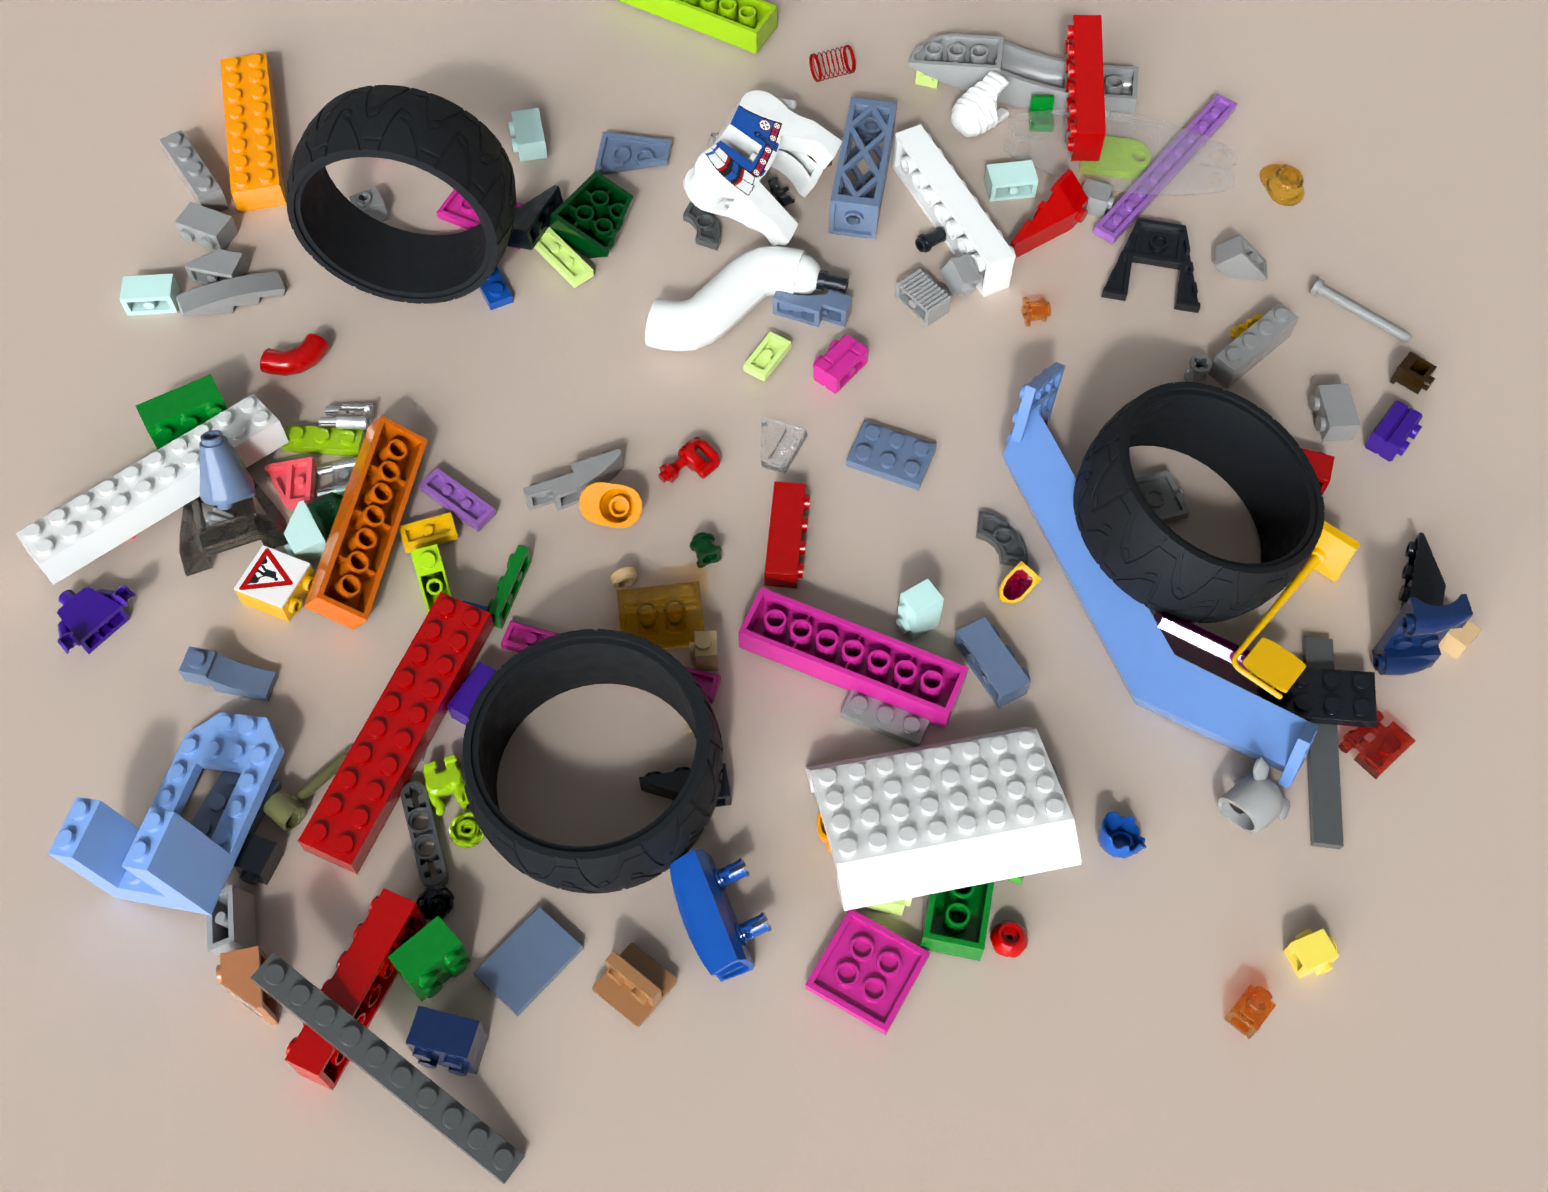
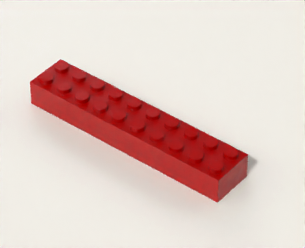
[298,592,494,874]

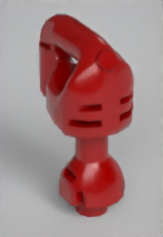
[658,437,721,483]

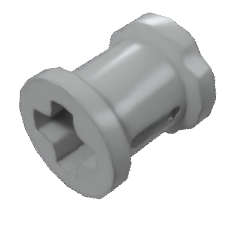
[1184,354,1212,384]

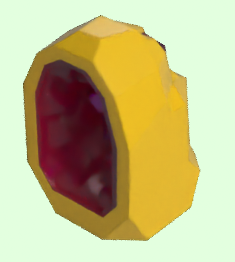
[998,561,1041,604]

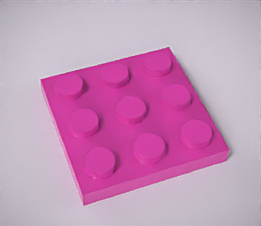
[805,909,930,1035]

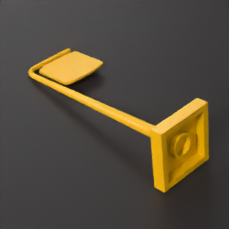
[1232,520,1361,699]

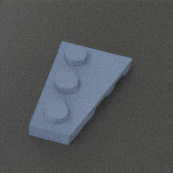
[594,132,672,175]

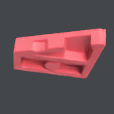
[264,457,317,510]

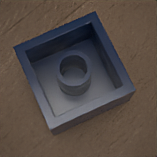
[406,1006,489,1076]

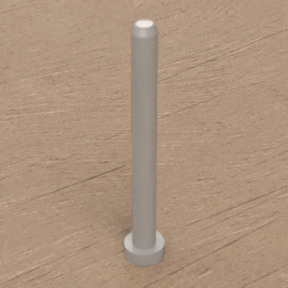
[1310,278,1412,342]

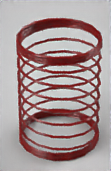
[809,45,856,82]

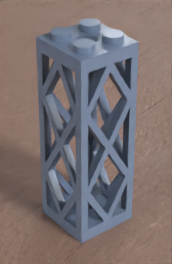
[829,97,897,240]

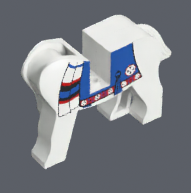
[683,90,842,247]

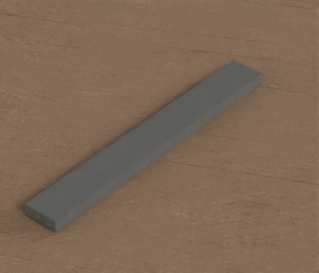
[1302,636,1344,849]

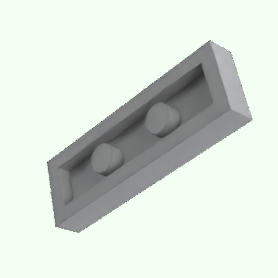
[840,689,930,747]

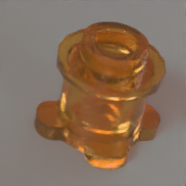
[1021,297,1051,327]

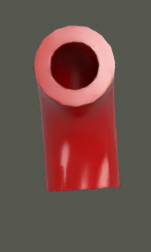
[260,333,329,376]

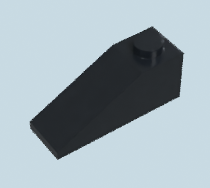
[507,185,563,250]

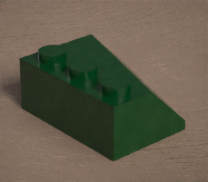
[550,171,633,258]

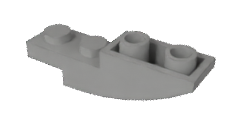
[523,449,624,511]

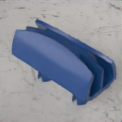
[669,849,772,982]

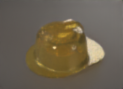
[1259,164,1304,206]

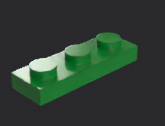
[487,545,532,629]

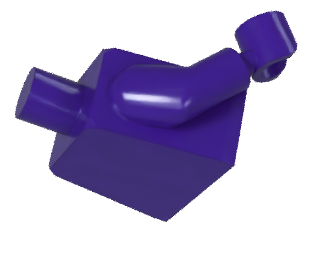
[57,585,136,654]

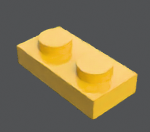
[399,512,459,554]

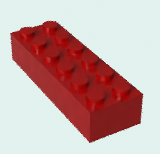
[1064,15,1106,161]
[285,888,427,1091]

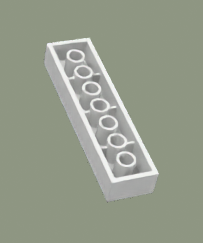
[892,124,1016,297]

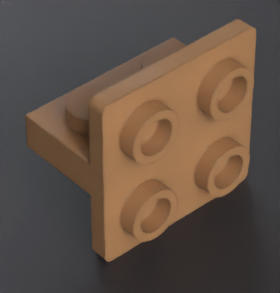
[592,943,677,1028]

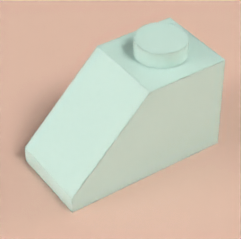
[284,500,326,563]

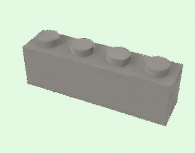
[160,130,229,212]
[1208,303,1299,389]

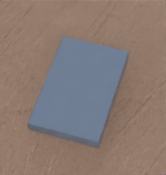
[473,907,583,1017]

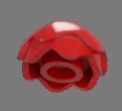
[990,920,1028,958]

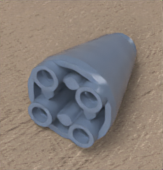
[199,430,256,510]

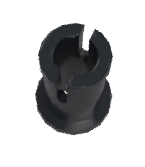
[915,227,946,252]

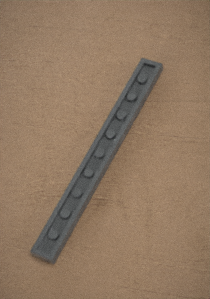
[250,952,525,1184]

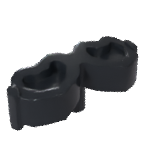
[768,177,795,207]

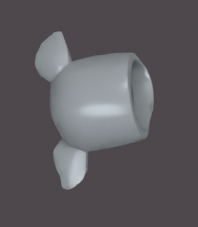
[1217,756,1290,834]

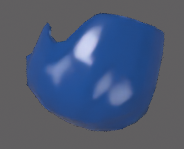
[1098,812,1146,858]

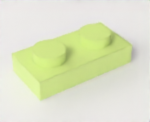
[744,331,791,382]

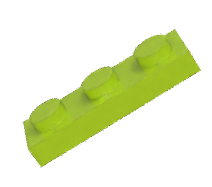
[282,425,365,457]

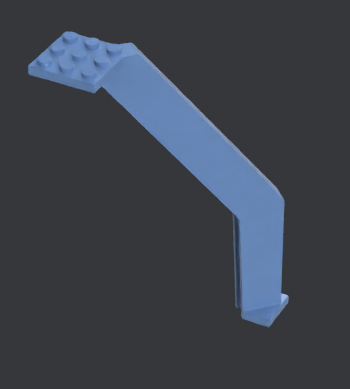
[1002,362,1319,788]

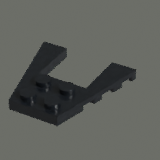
[1101,218,1201,313]

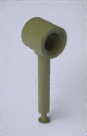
[263,744,353,831]

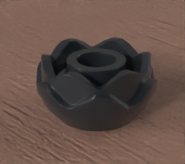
[416,885,454,920]

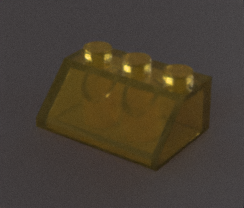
[617,581,705,649]

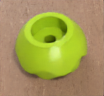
[449,812,484,848]

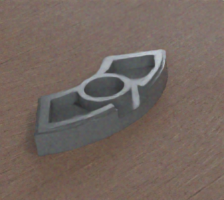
[683,201,721,251]
[976,511,1028,566]

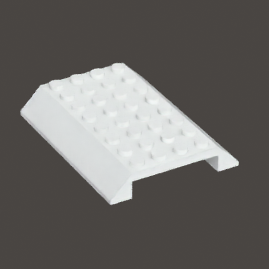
[805,726,1082,911]

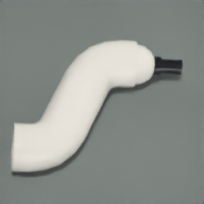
[645,246,849,352]

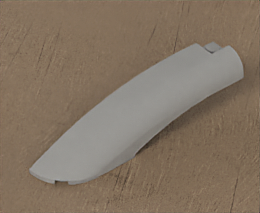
[908,34,1139,118]

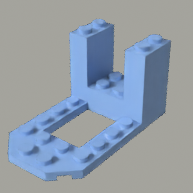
[48,712,285,915]

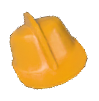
[579,482,643,528]

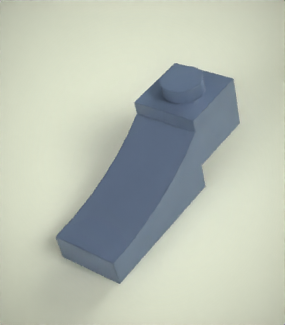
[773,290,852,327]
[179,646,278,702]

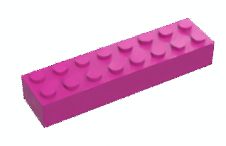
[738,587,969,729]

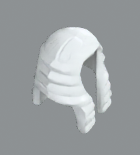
[951,70,1010,137]

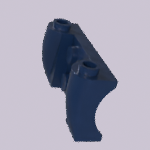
[1372,594,1473,675]

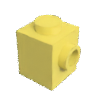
[1283,928,1339,979]

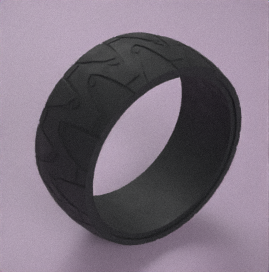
[287,85,516,304]
[1073,382,1325,623]
[461,629,723,894]

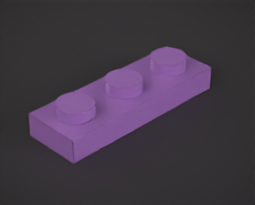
[419,468,496,532]

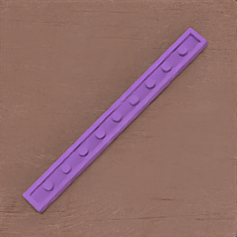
[1093,94,1237,244]

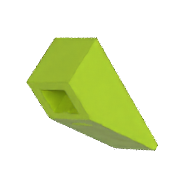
[410,544,452,613]

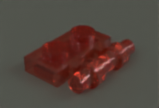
[1338,711,1416,779]

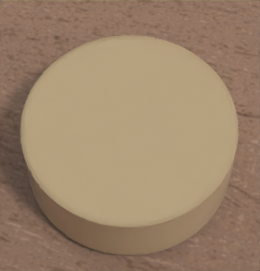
[610,566,639,589]

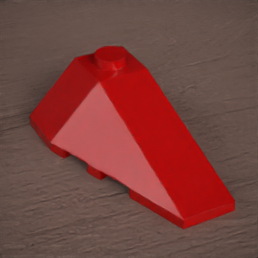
[1010,169,1088,258]

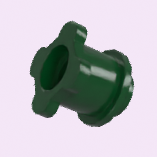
[689,532,722,568]

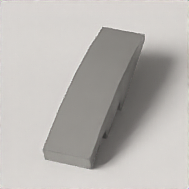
[176,271,285,317]

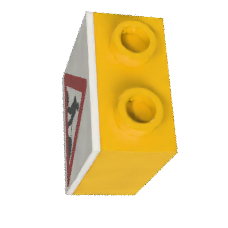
[234,545,315,622]

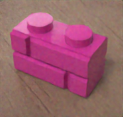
[813,334,869,394]

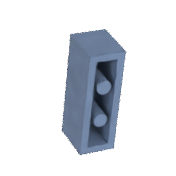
[954,617,1031,708]

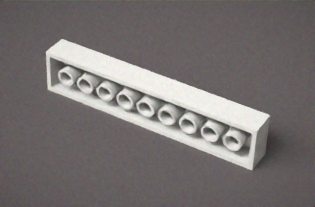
[15,394,289,585]

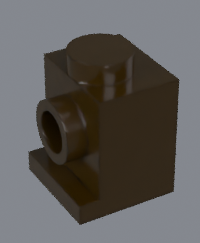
[1390,351,1437,394]

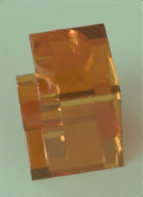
[1224,984,1276,1039]

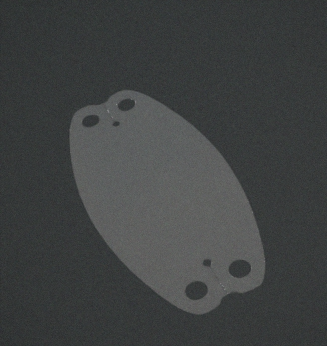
[1004,110,1237,195]

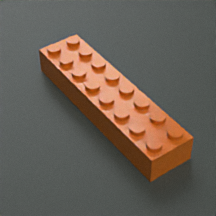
[304,415,428,630]

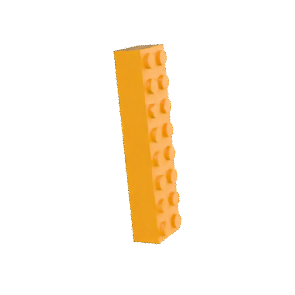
[220,53,286,212]

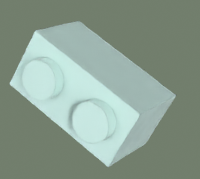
[508,108,548,162]
[984,160,1039,202]
[119,274,180,315]
[896,579,944,641]

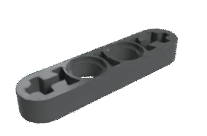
[401,781,449,888]

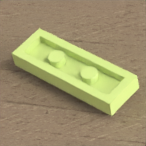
[534,227,594,288]

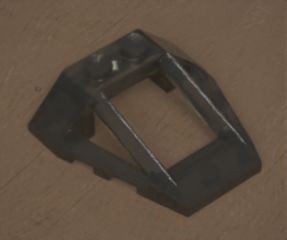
[179,481,288,576]

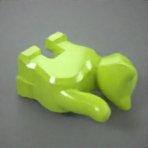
[423,755,469,816]

